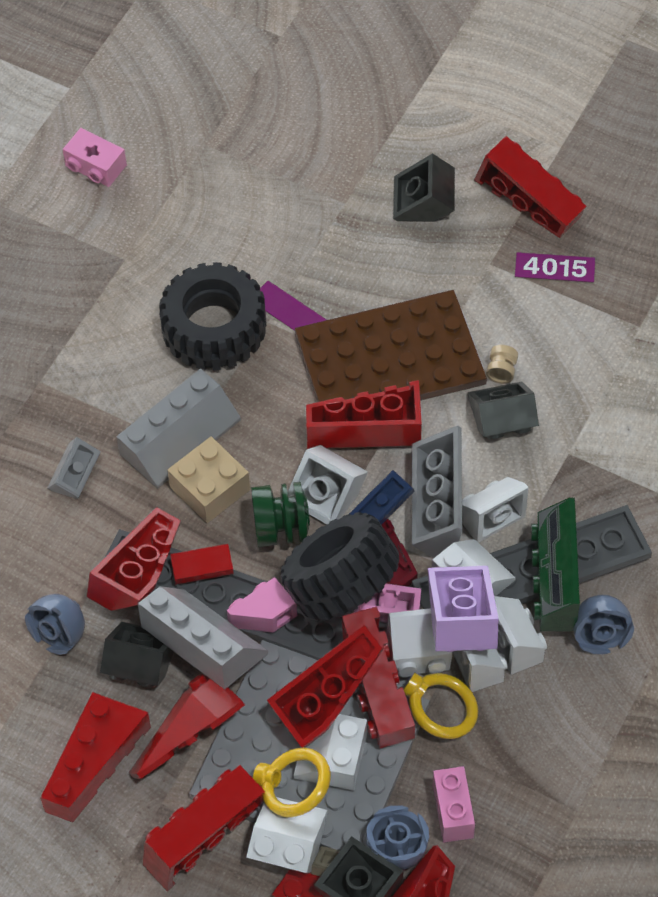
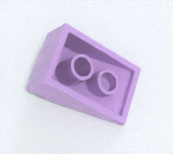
[428,566,499,652]

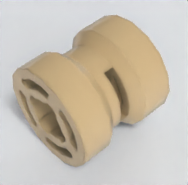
[486,345,518,384]

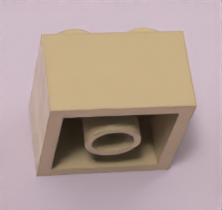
[167,436,250,523]

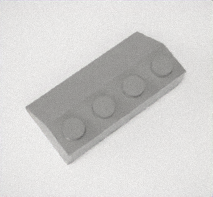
[116,368,241,489]
[412,426,462,558]
[138,586,268,689]

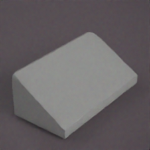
[47,437,101,499]

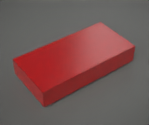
[170,544,234,584]

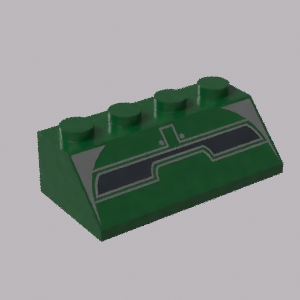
[531,498,580,631]

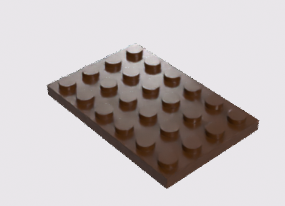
[295,290,487,402]

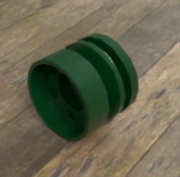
[251,482,310,547]

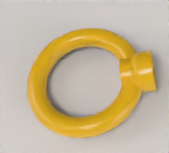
[404,672,478,739]
[253,748,331,817]

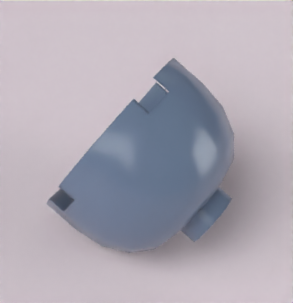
[25,594,85,655]
[573,595,634,654]
[366,806,429,870]

